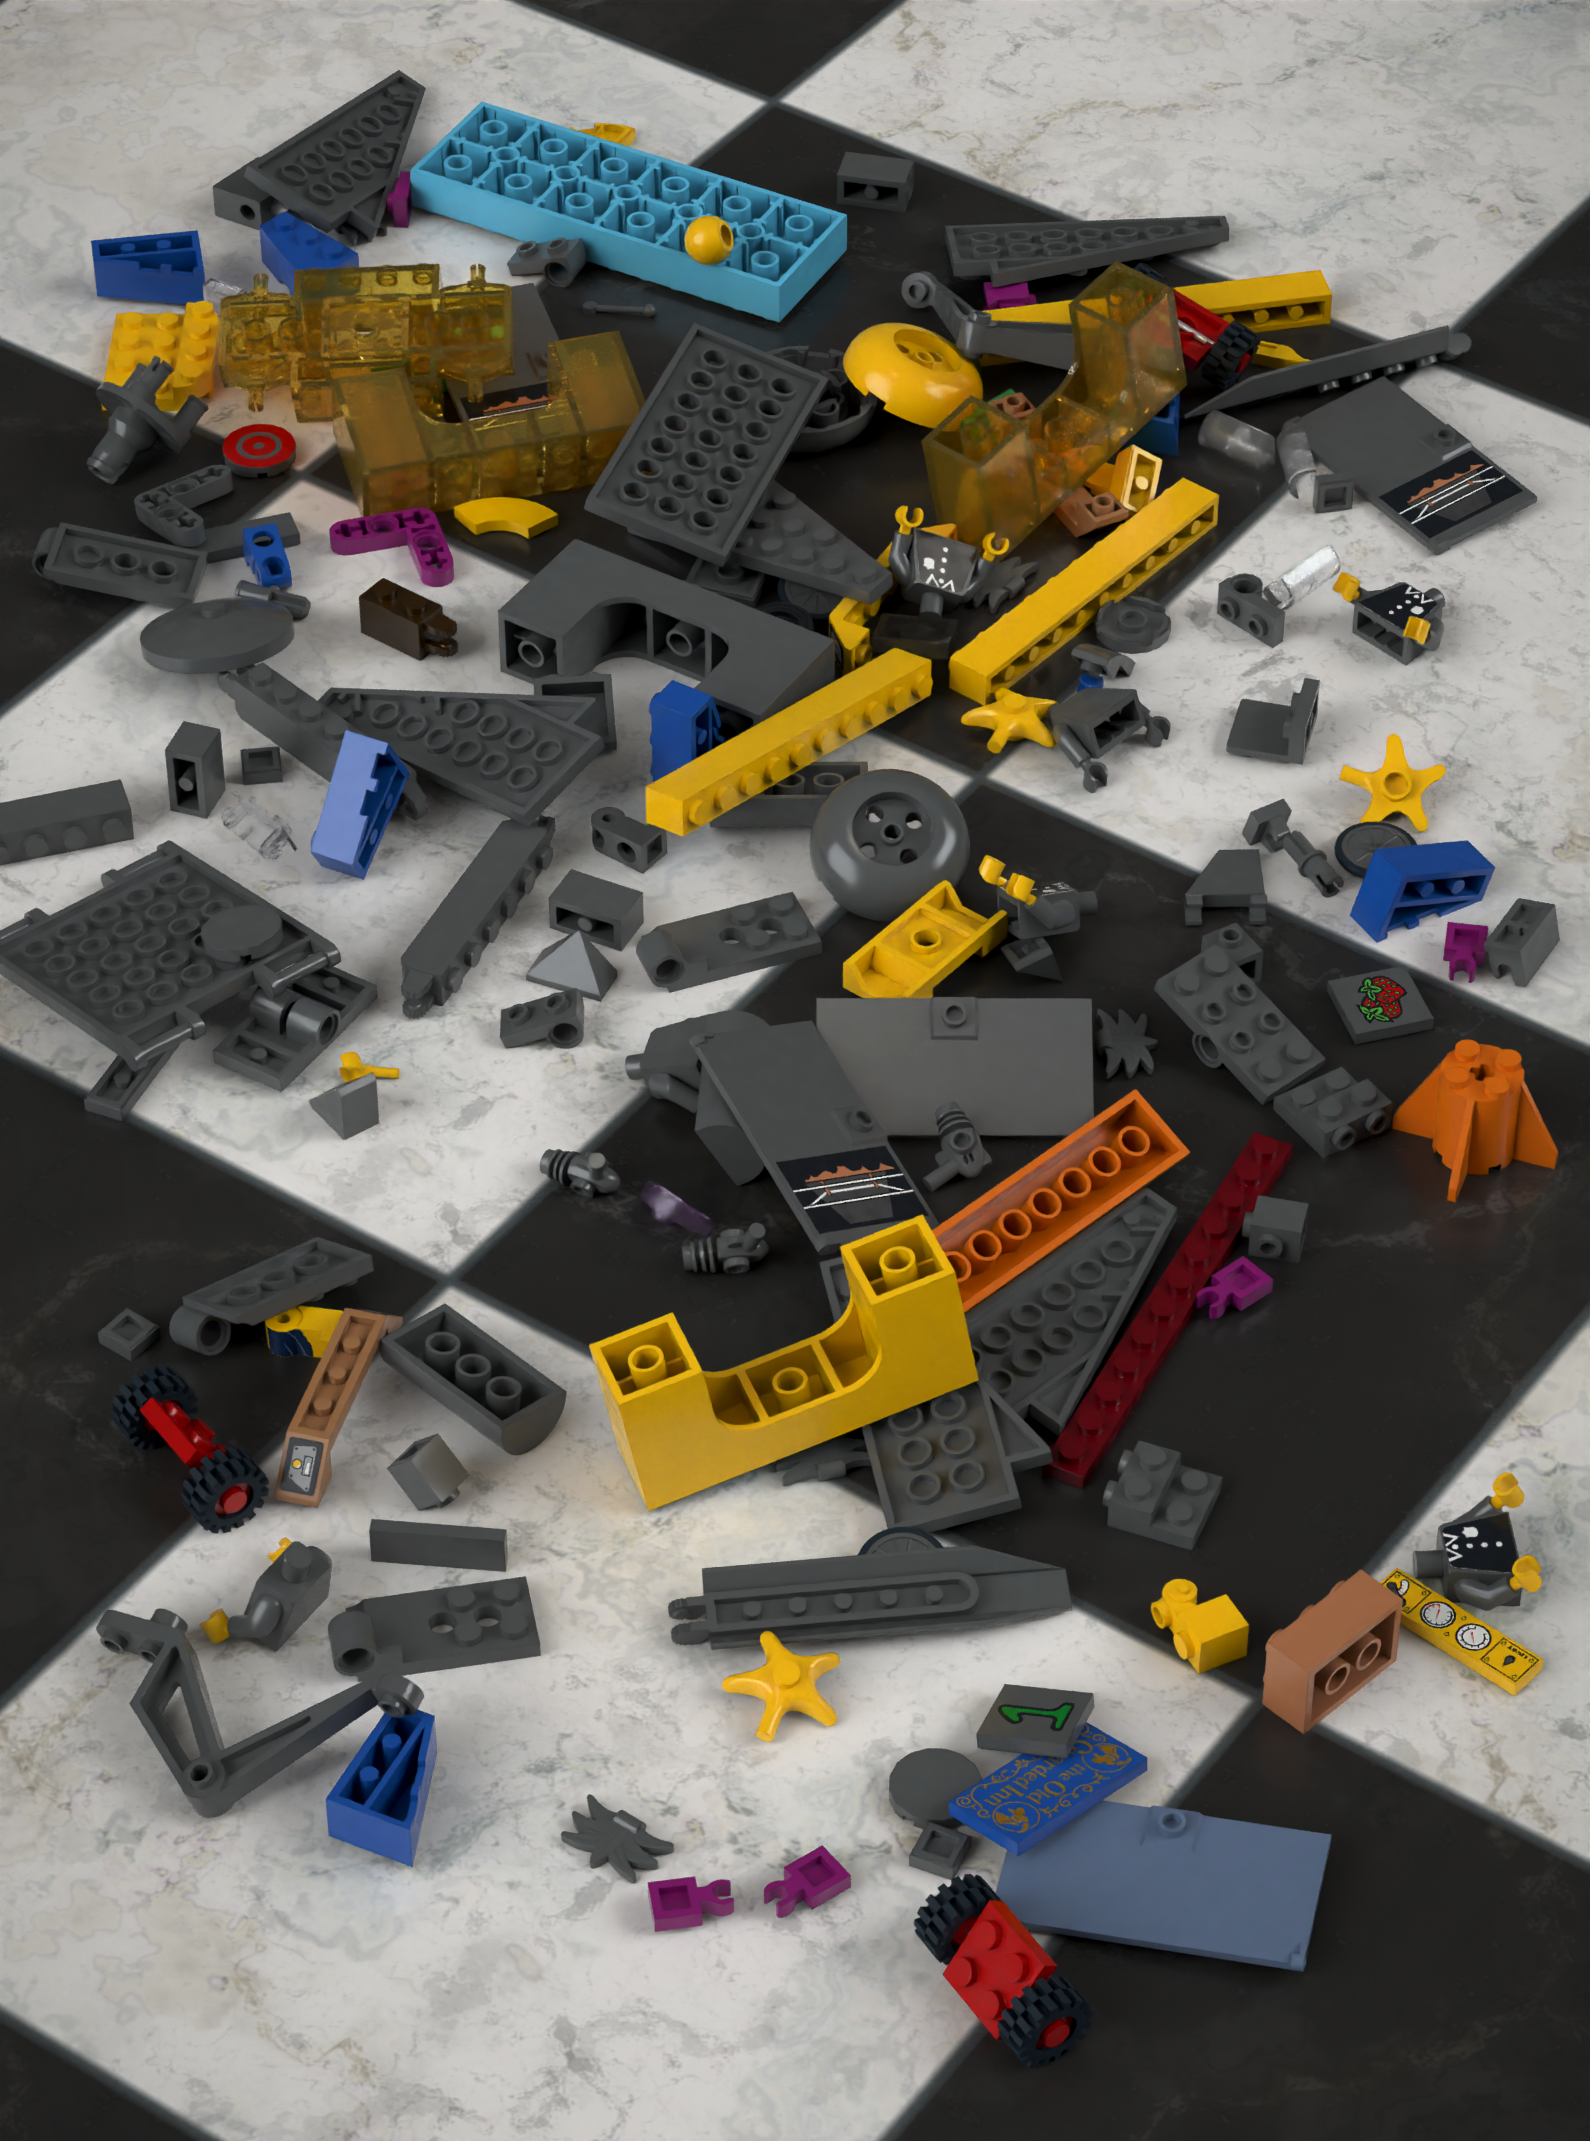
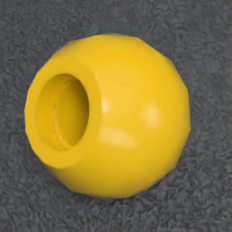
[684,216,734,265]

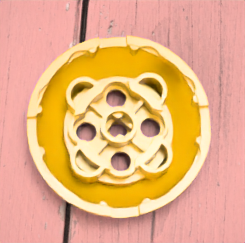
[843,322,983,430]

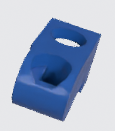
[242,523,292,589]

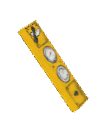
[1380,1568,1544,1696]

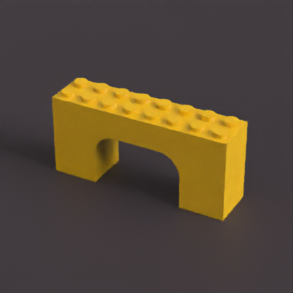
[589,1214,979,1511]

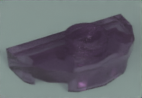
[640,1181,714,1237]

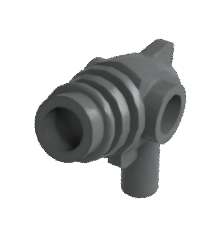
[923,1102,992,1192]
[540,1149,620,1198]
[682,1223,770,1274]

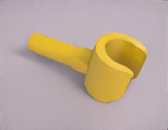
[339,1052,399,1082]

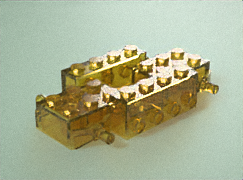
[218,263,516,423]

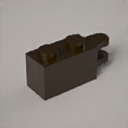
[359,578,458,661]

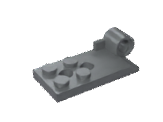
[32,522,208,609]
[636,892,822,993]
[169,1237,374,1356]
[328,1576,541,1682]

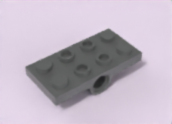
[1154,943,1326,1106]
[213,966,378,1092]

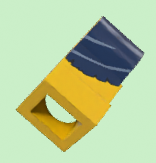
[265,1305,343,1358]

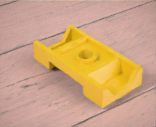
[843,880,1008,998]

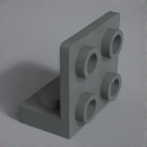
[1226,678,1320,765]

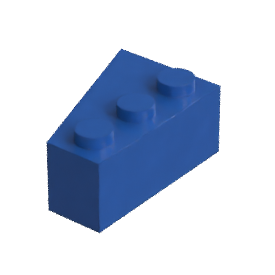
[91,230,207,304]

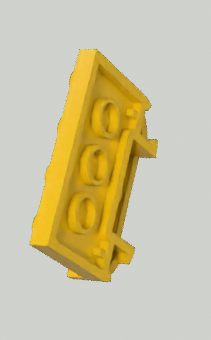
[101,301,221,411]

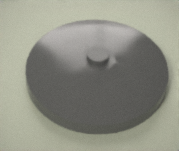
[140,597,295,674]

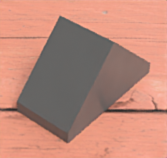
[308,1072,379,1140]

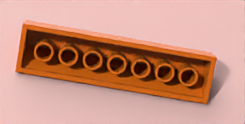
[932,1089,1191,1314]

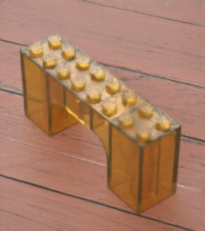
[921,261,1187,564]
[332,330,652,517]

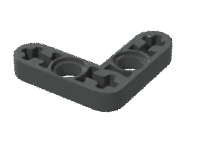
[134,465,234,548]

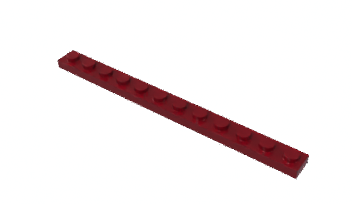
[1042,1132,1293,1489]

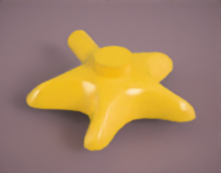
[961,687,1059,753]
[1339,734,1446,832]
[722,1631,841,1742]

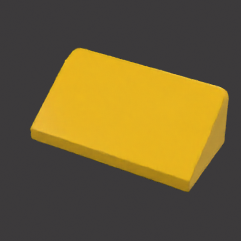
[1109,444,1163,521]

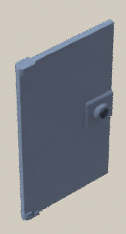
[996,1800,1332,1972]

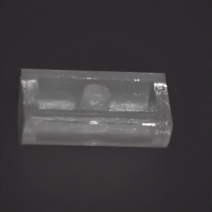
[1198,409,1275,473]
[1276,425,1317,500]
[1262,545,1341,610]

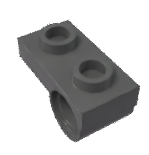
[507,238,587,288]
[1217,573,1285,648]
[500,988,585,1049]

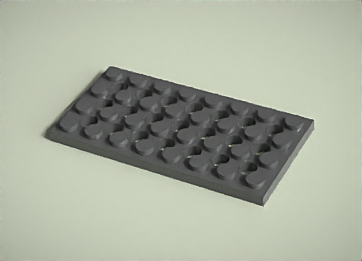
[584,323,829,567]

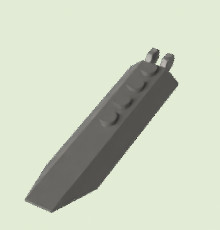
[1179,325,1472,424]
[668,1545,1072,1650]

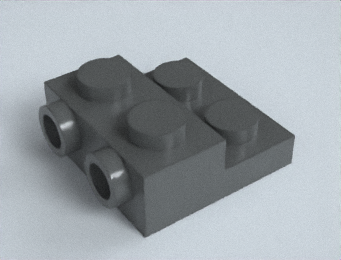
[533,672,617,750]
[1273,1067,1393,1158]
[1103,1440,1223,1550]

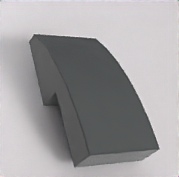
[1071,643,1136,679]

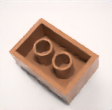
[1262,1570,1403,1734]

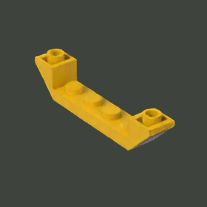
[829,523,957,676]

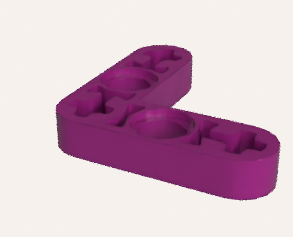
[329,507,454,587]

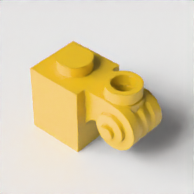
[1151,1579,1249,1674]

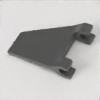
[1184,849,1268,925]

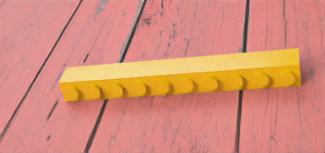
[979,270,1332,366]
[948,478,1219,706]
[646,648,933,836]

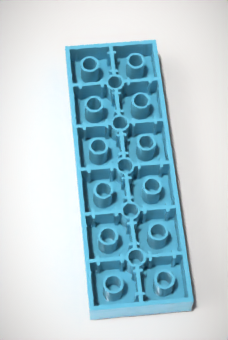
[410,102,847,322]

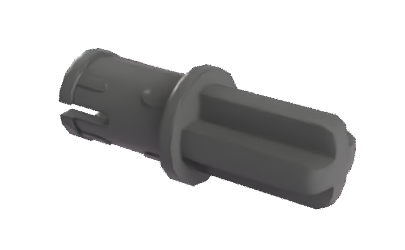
[235,580,311,619]
[1283,830,1344,898]

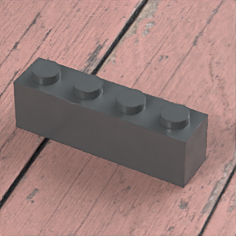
[0,779,134,865]

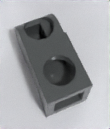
[591,807,667,874]

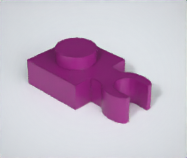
[387,171,413,228]
[1443,922,1488,983]
[1196,1256,1273,1319]
[764,1845,851,1918]
[648,1876,734,1932]

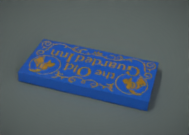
[949,1722,1147,1856]

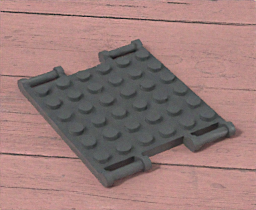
[0,840,341,1071]

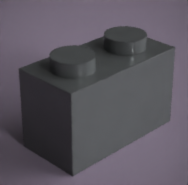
[837,152,914,212]
[165,721,226,819]
[549,869,644,952]

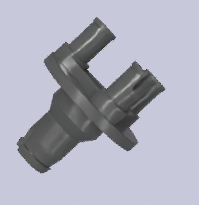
[86,356,209,484]

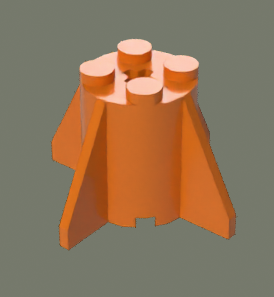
[1392,1039,1558,1202]

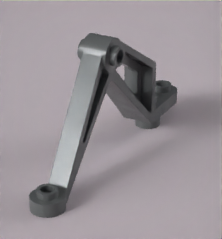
[902,271,1142,372]
[96,1608,424,1818]

